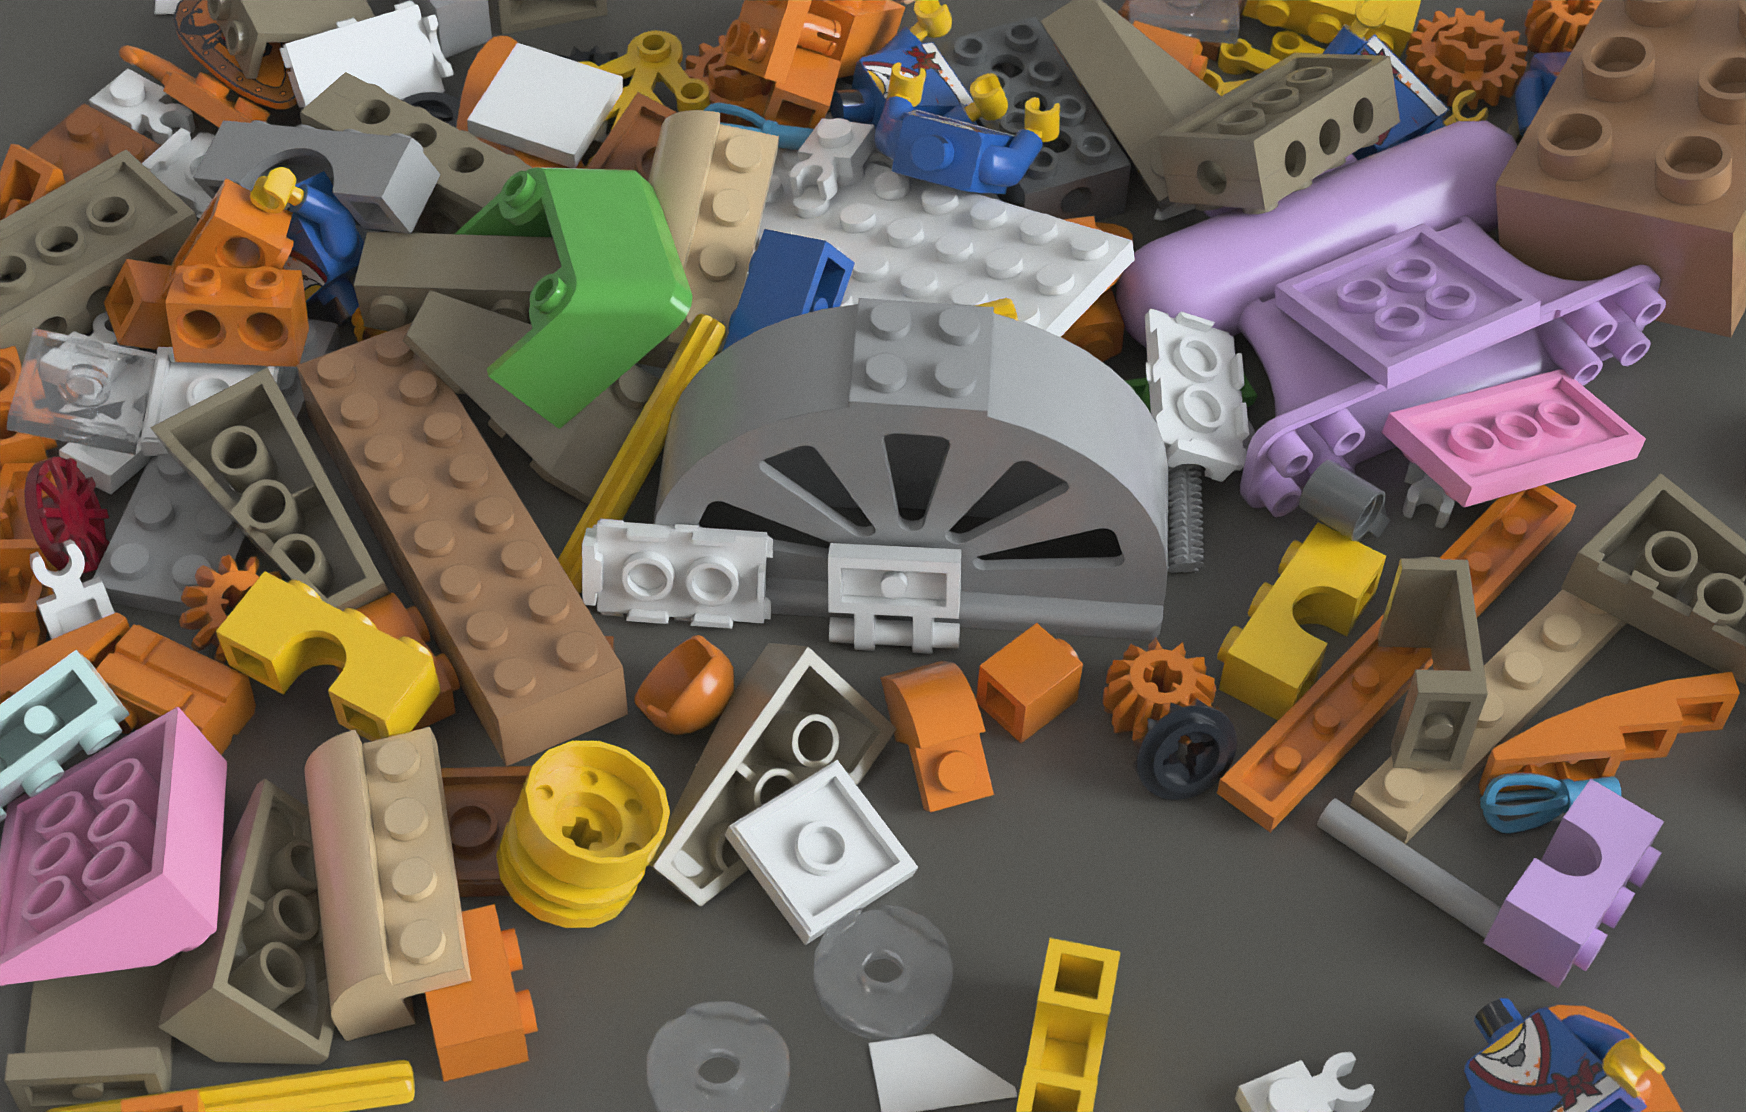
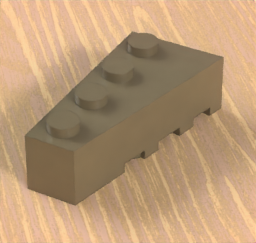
[354,232,561,331]
[150,367,391,611]
[1561,473,1746,685]

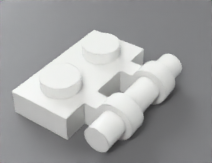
[828,543,961,654]

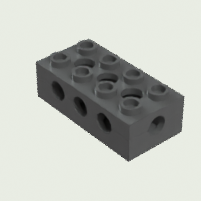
[935,16,1131,222]

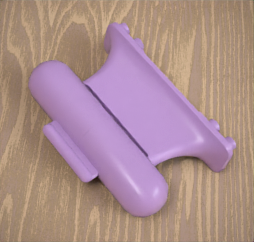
[1116,121,1666,517]

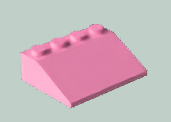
[0,707,227,985]

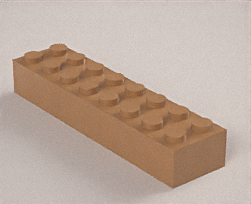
[296,323,628,767]

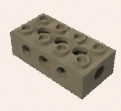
[1157,53,1400,215]
[300,72,532,234]
[0,150,197,369]

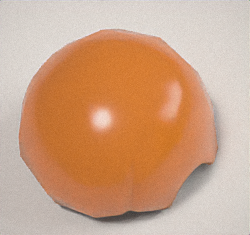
[634,635,735,735]

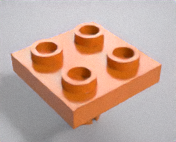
[724,0,841,85]

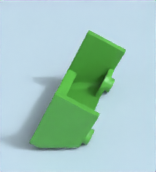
[455,167,692,429]

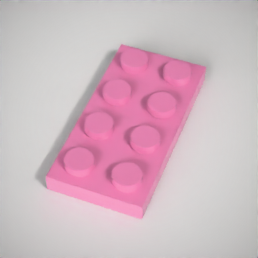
[1382,369,1646,507]

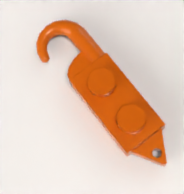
[119,45,270,128]

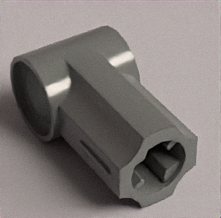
[1299,460,1390,542]

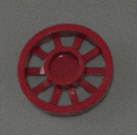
[25,456,110,575]

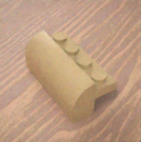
[637,110,779,369]
[304,727,471,1041]

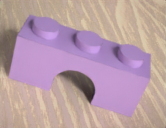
[1483,779,1664,988]

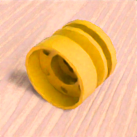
[496,741,670,928]

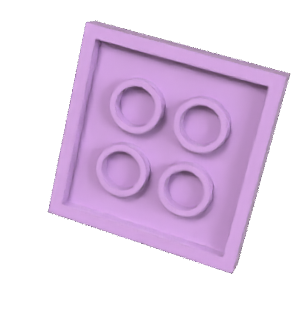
[1275,223,1541,389]

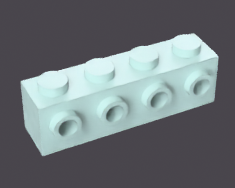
[0,650,130,822]

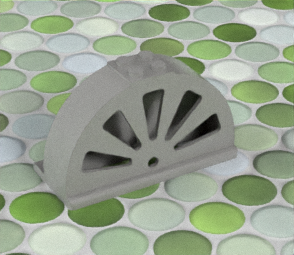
[653,298,1168,640]

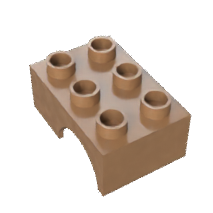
[1495,0,1746,338]

